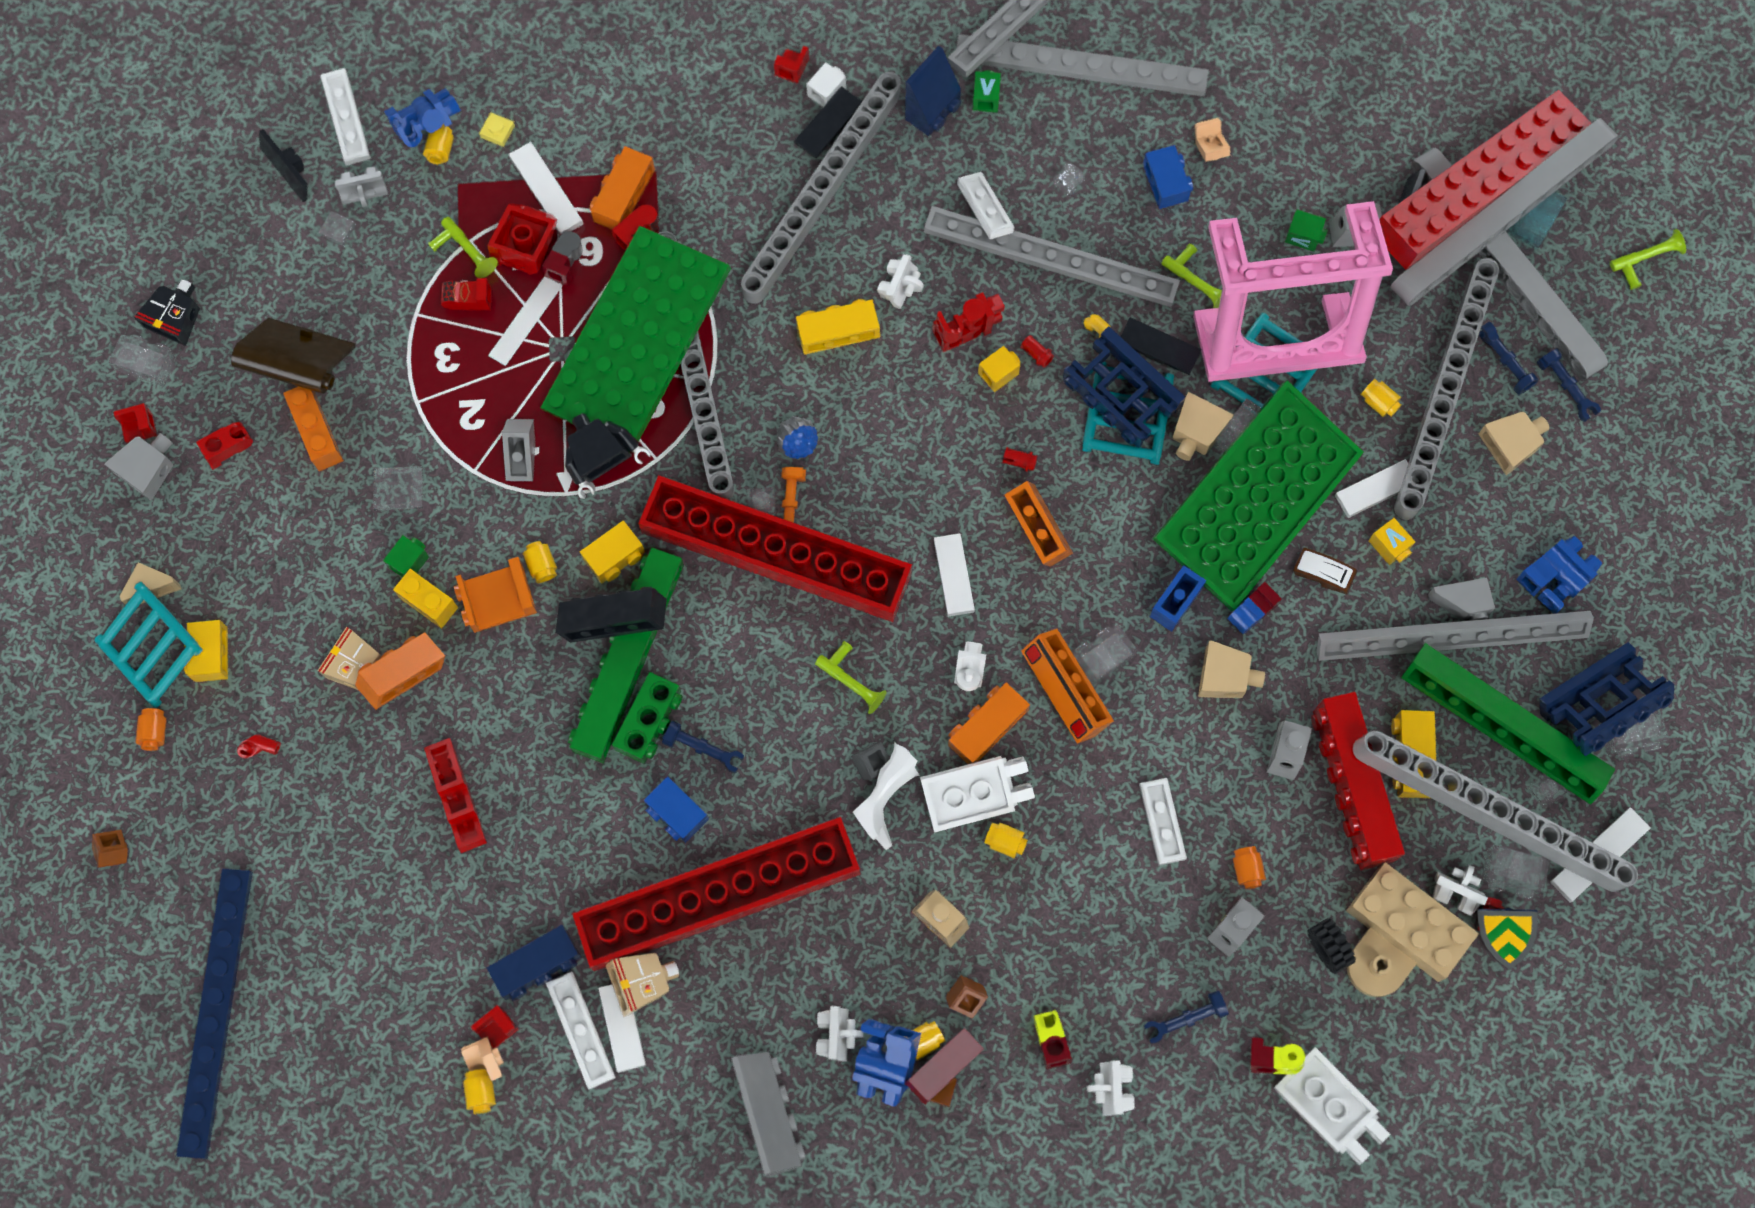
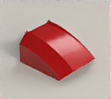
[487,203,558,275]

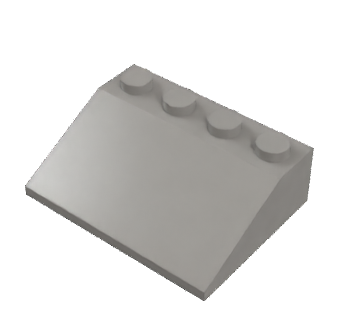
[732,1052,806,1177]

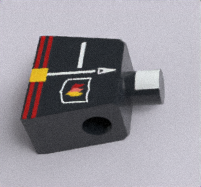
[134,279,200,346]

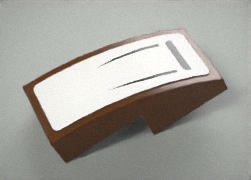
[1293,548,1357,595]

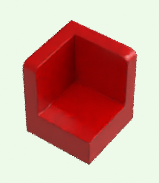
[774,46,809,84]
[113,403,157,444]
[471,1005,519,1049]

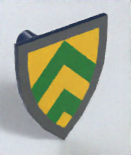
[1478,908,1538,970]

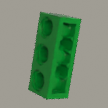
[612,672,683,764]

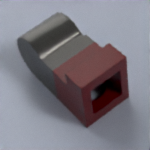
[542,231,583,287]

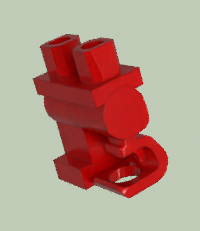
[932,292,1005,352]

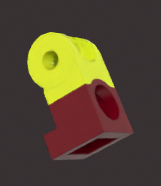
[1033,1010,1072,1070]
[1251,1038,1305,1075]

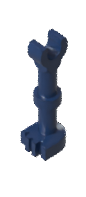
[1479,321,1539,396]
[1537,348,1601,422]
[662,721,744,773]
[1144,990,1229,1044]

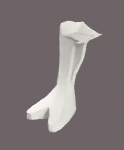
[853,742,920,850]

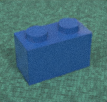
[1143,145,1193,209]
[1149,565,1206,632]
[644,776,709,843]

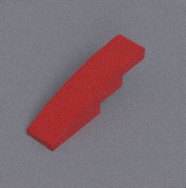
[424,738,487,853]

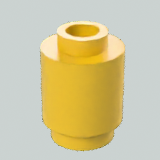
[423,125,454,165]
[1361,379,1401,418]
[523,541,557,583]
[984,822,1028,859]
[903,1021,945,1061]
[463,1069,496,1114]

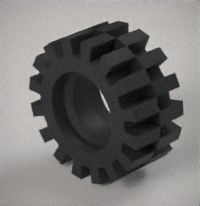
[1307,918,1356,974]

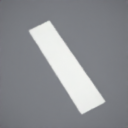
[488,277,562,366]

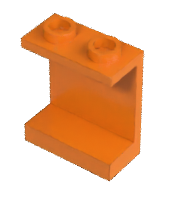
[454,557,537,633]

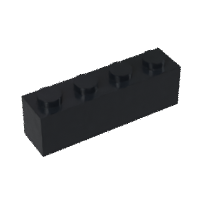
[555,587,667,643]

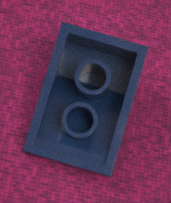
[905,45,962,136]

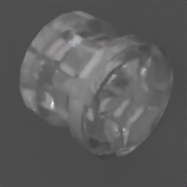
[1052,163,1085,196]

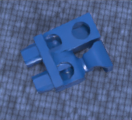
[384,88,461,147]
[1516,536,1602,614]
[852,1019,921,1106]

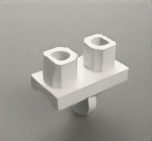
[877,254,924,309]
[954,641,986,691]
[1433,865,1488,916]
[816,1006,863,1061]
[1087,1061,1135,1116]

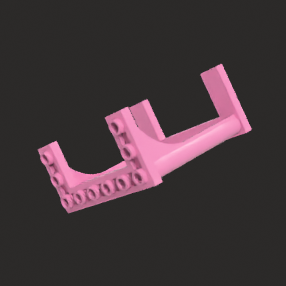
[1193,201,1393,382]

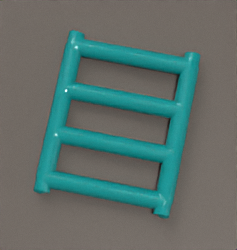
[1210,313,1317,413]
[1082,362,1174,465]
[94,582,203,708]

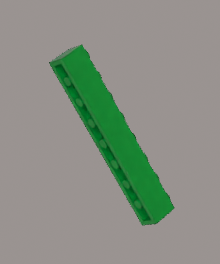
[568,547,684,764]
[1401,643,1615,805]

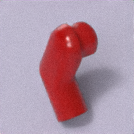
[237,734,281,759]

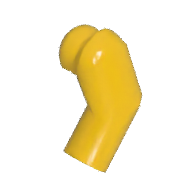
[1084,314,1111,338]

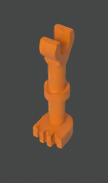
[781,467,806,523]

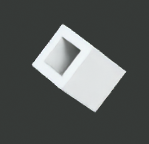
[807,63,846,107]

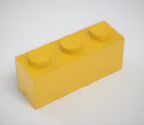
[796,299,880,355]
[1391,710,1436,798]

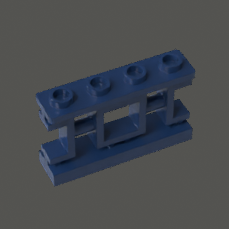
[1063,326,1186,448]
[1539,642,1674,756]

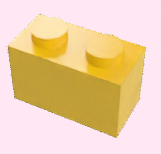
[580,520,645,584]
[393,569,458,629]
[184,620,228,682]

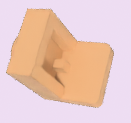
[1195,118,1230,162]
[461,1037,504,1081]

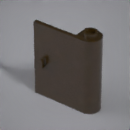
[231,318,356,394]

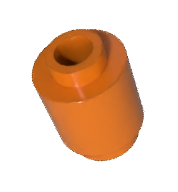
[135,708,167,751]
[1233,846,1266,890]

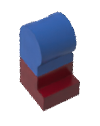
[1227,582,1282,635]

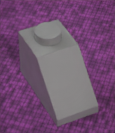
[502,419,535,481]
[1428,578,1495,621]

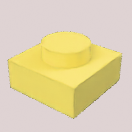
[479,113,515,147]

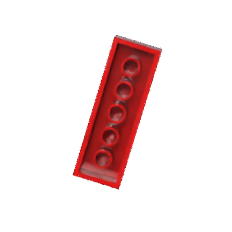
[1311,692,1405,871]

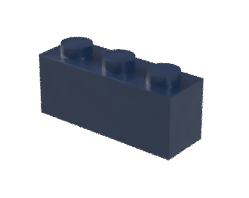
[486,925,582,1001]

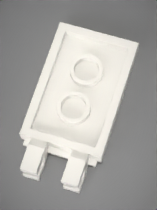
[920,756,1035,832]
[1274,1047,1390,1165]

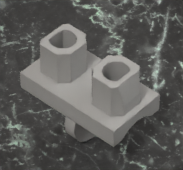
[335,166,388,207]

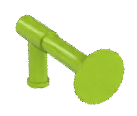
[428,217,498,278]
[1610,229,1686,290]
[1161,244,1222,308]
[815,641,887,714]

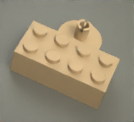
[1346,862,1479,997]

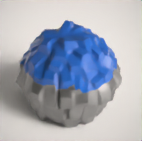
[777,416,818,459]

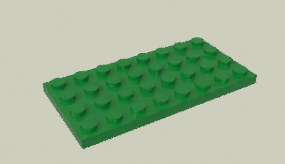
[541,226,731,452]
[1153,380,1364,611]

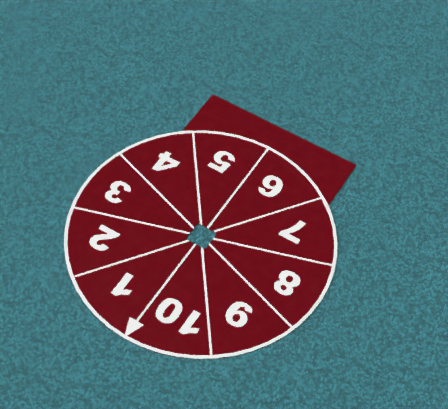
[407,171,717,496]

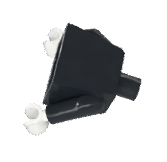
[565,413,650,499]

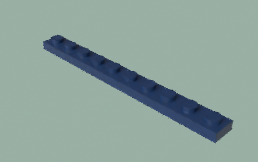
[176,869,253,1159]

